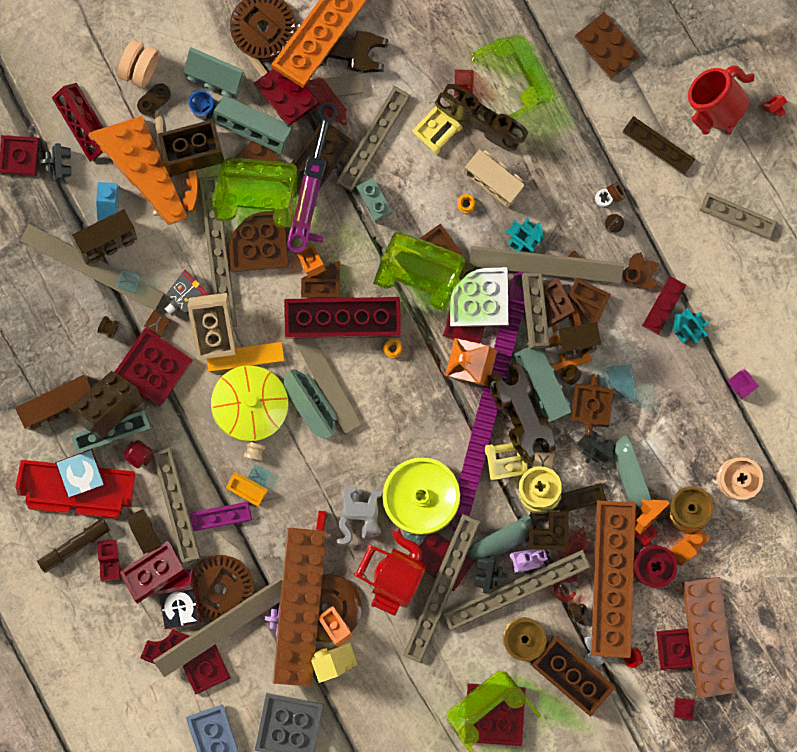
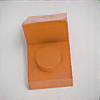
[297,244,326,278]
[635,499,670,534]
[670,530,710,565]
[318,606,353,647]

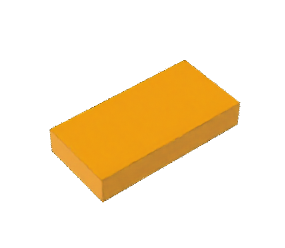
[226,471,268,507]

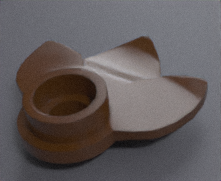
[623,252,659,289]

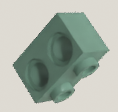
[357,177,392,223]

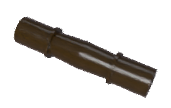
[37,518,110,573]

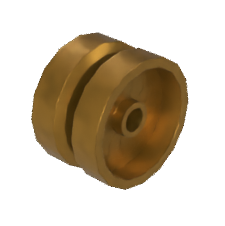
[668,486,714,533]
[503,617,547,661]

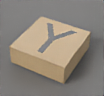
[532,452,553,470]

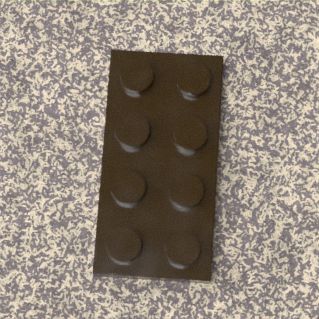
[278,123,355,196]

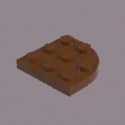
[229,210,288,272]

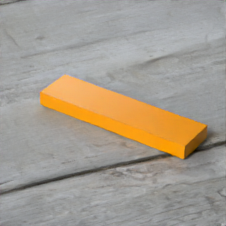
[207,342,285,372]

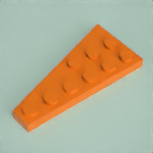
[88,116,187,225]

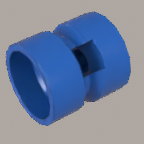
[189,90,216,120]

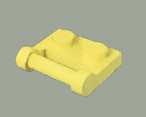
[412,106,463,155]
[485,443,528,480]

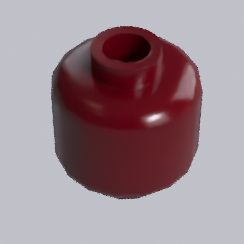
[123,440,153,469]

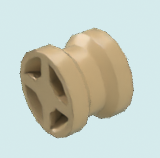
[244,442,266,461]

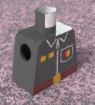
[164,269,210,316]

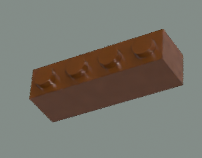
[15,374,93,431]

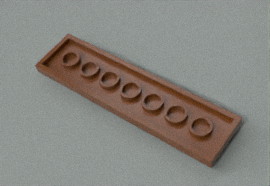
[591,500,636,658]
[272,527,327,687]

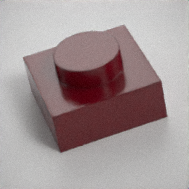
[673,697,695,719]

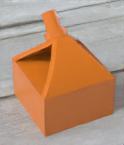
[445,338,497,387]

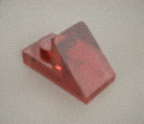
[454,69,474,97]

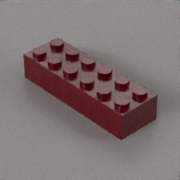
[284,297,401,339]

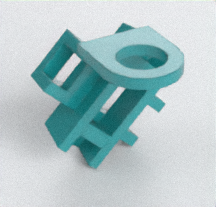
[506,218,543,252]
[673,308,709,344]

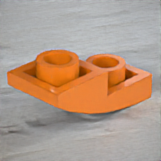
[183,170,199,213]

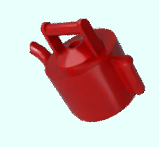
[688,65,755,135]
[353,528,427,616]

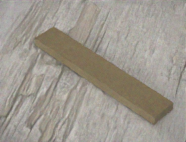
[336,86,411,193]
[293,339,362,434]
[152,448,201,564]

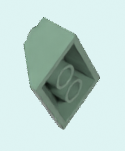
[183,47,246,98]

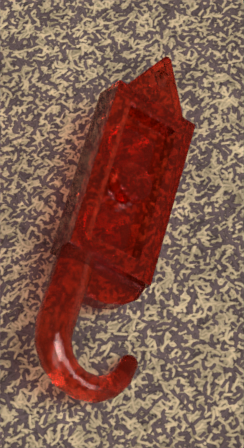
[305,77,347,126]
[554,527,589,602]

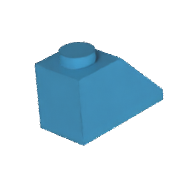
[96,182,120,222]

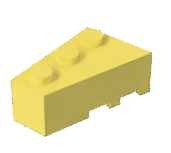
[311,643,358,683]

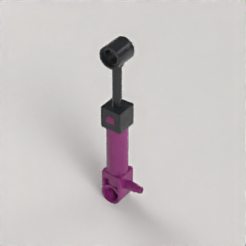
[287,102,338,253]

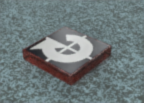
[159,584,203,629]

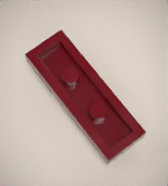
[642,276,687,335]

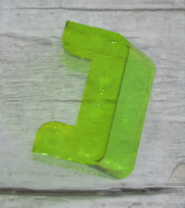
[212,157,298,228]
[373,232,465,312]

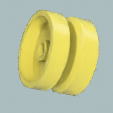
[519,466,562,514]

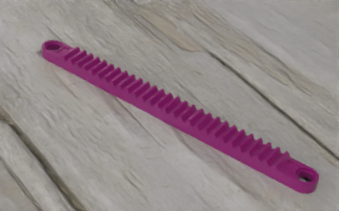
[449,272,525,531]

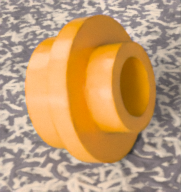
[457,194,476,213]
[383,339,403,358]

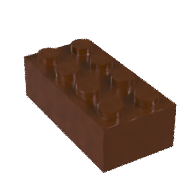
[530,635,616,717]

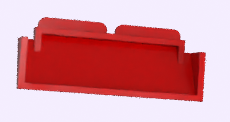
[15,460,136,519]

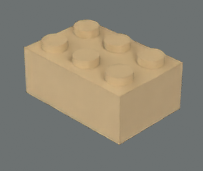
[464,149,525,208]
[188,293,236,360]

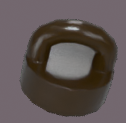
[604,214,624,234]
[457,261,476,280]
[561,364,581,385]
[567,602,587,622]

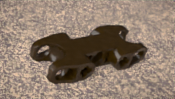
[295,24,389,73]
[435,84,528,151]
[488,363,556,463]

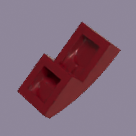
[97,540,121,582]

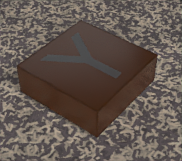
[144,310,171,337]

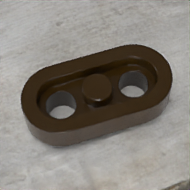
[137,83,171,116]

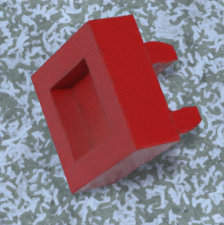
[762,95,788,117]

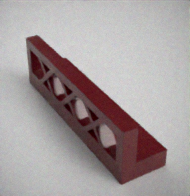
[52,83,104,162]

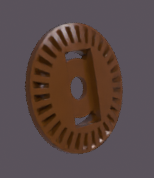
[230,0,296,59]
[193,555,254,622]
[316,574,362,642]

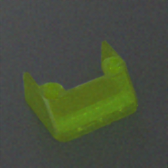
[471,34,554,120]
[446,670,541,752]

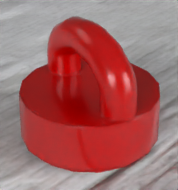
[623,647,643,668]

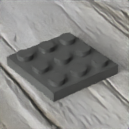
[255,693,323,752]

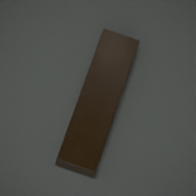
[622,116,695,175]
[530,483,607,521]

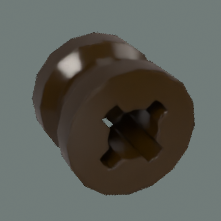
[97,316,120,339]

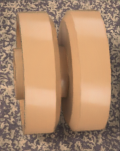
[117,39,160,88]
[717,458,763,500]

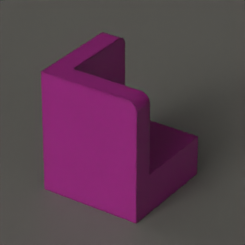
[727,368,759,399]

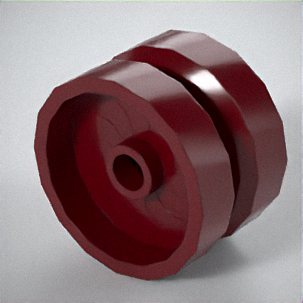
[633,545,678,588]

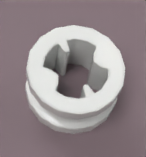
[595,189,613,207]

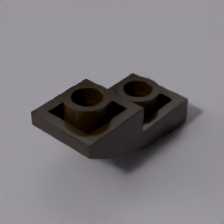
[126,509,161,554]

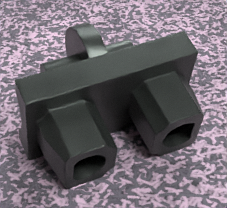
[40,143,72,181]
[577,431,614,464]
[474,555,507,594]

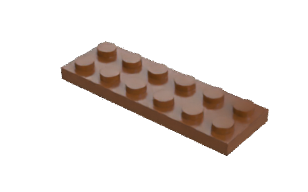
[682,577,736,698]

